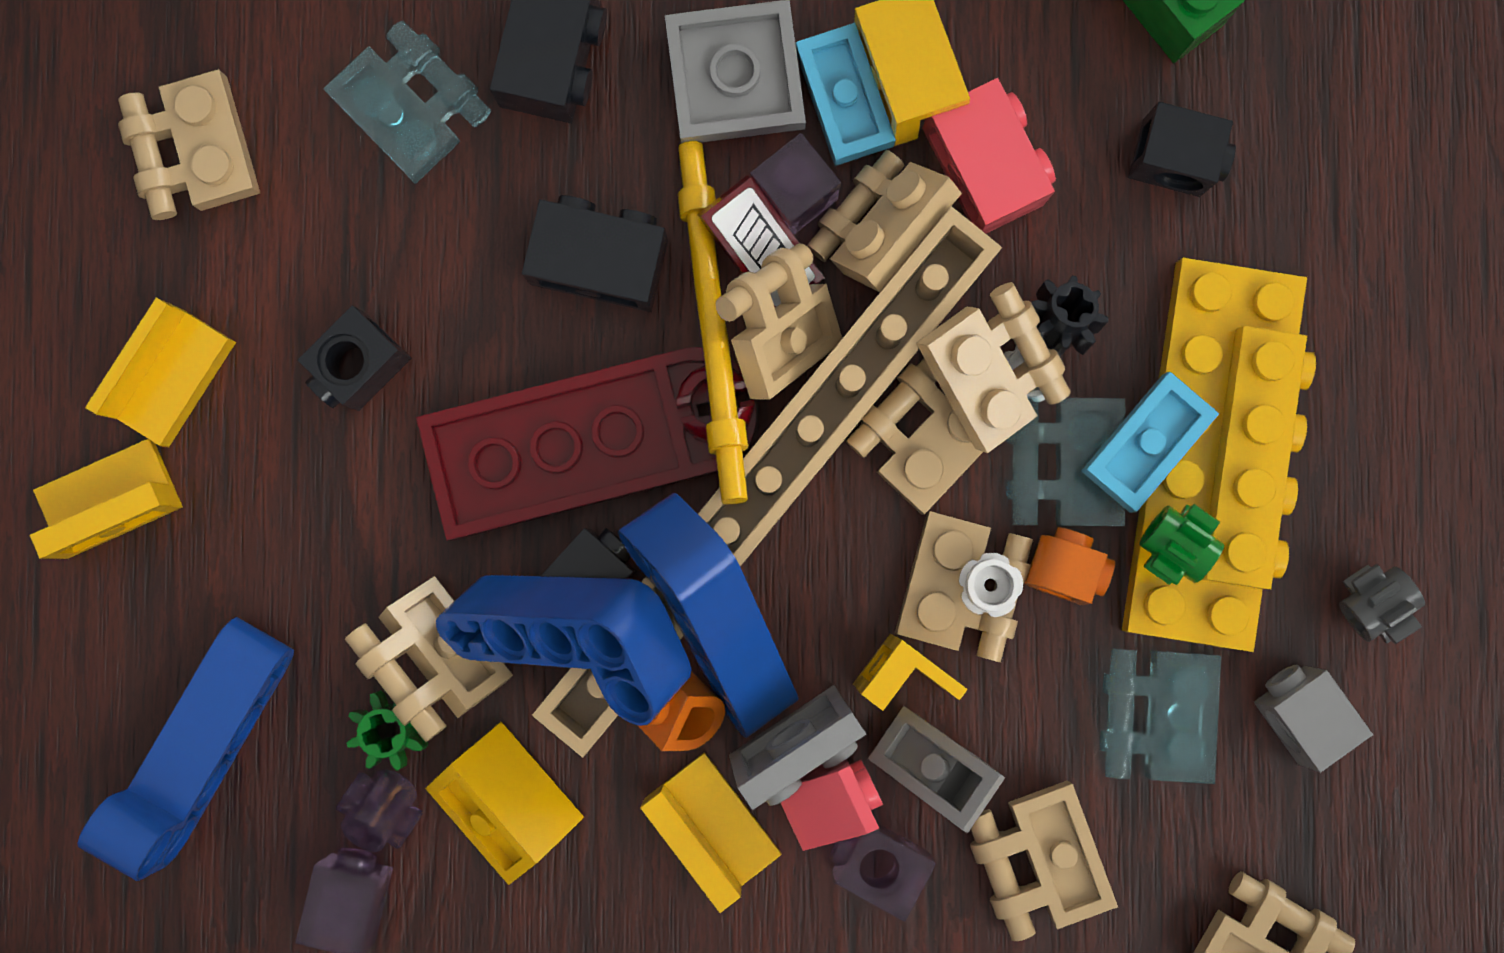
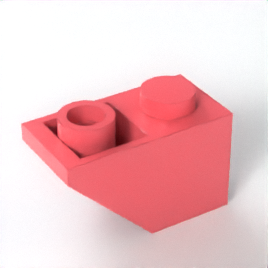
[781,759,883,851]

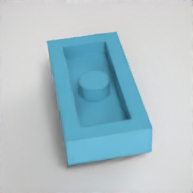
[795,23,896,166]
[1081,371,1219,513]

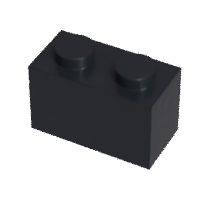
[490,0,607,124]
[522,195,668,313]

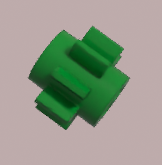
[1139,504,1224,585]
[346,690,429,771]

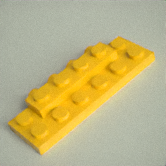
[1122,258,1316,652]

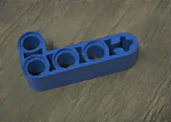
[618,493,799,738]
[436,575,692,726]
[77,617,294,881]

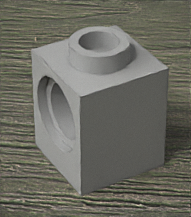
[1254,665,1373,773]

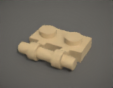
[118,69,260,220]
[807,150,962,292]
[715,243,842,400]
[916,282,1070,453]
[846,358,983,515]
[895,511,1033,663]
[345,576,513,742]
[970,780,1118,941]
[1194,871,1355,953]

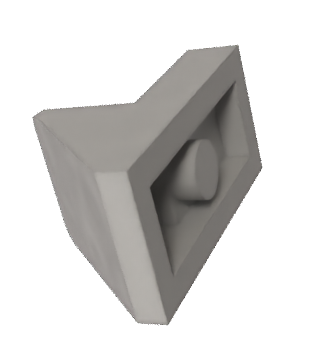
[868,706,1005,833]

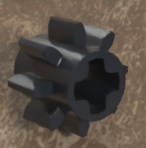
[1031,275,1109,357]

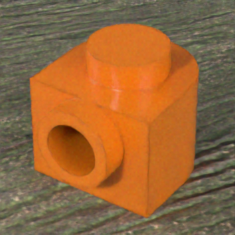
[1025,527,1115,605]
[638,671,725,751]

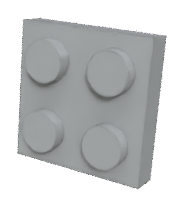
[665,0,806,144]
[729,685,866,810]

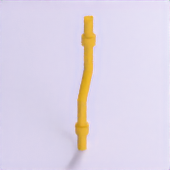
[677,141,748,504]

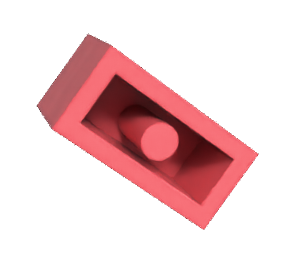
[922,78,1056,234]

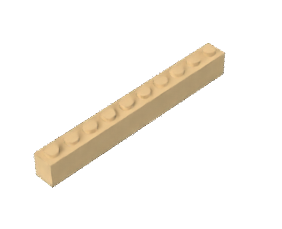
[532,206,1002,758]

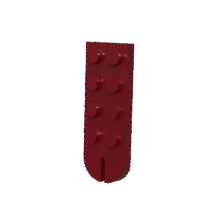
[416,347,756,541]

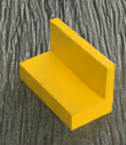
[854,0,970,146]
[85,298,236,448]
[30,439,183,559]
[853,634,968,711]
[425,722,584,885]
[640,752,782,913]

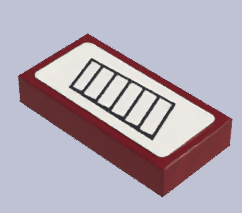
[697,176,825,307]

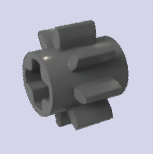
[1339,564,1425,645]

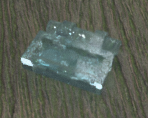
[323,21,491,184]
[1007,398,1125,527]
[1100,648,1221,784]

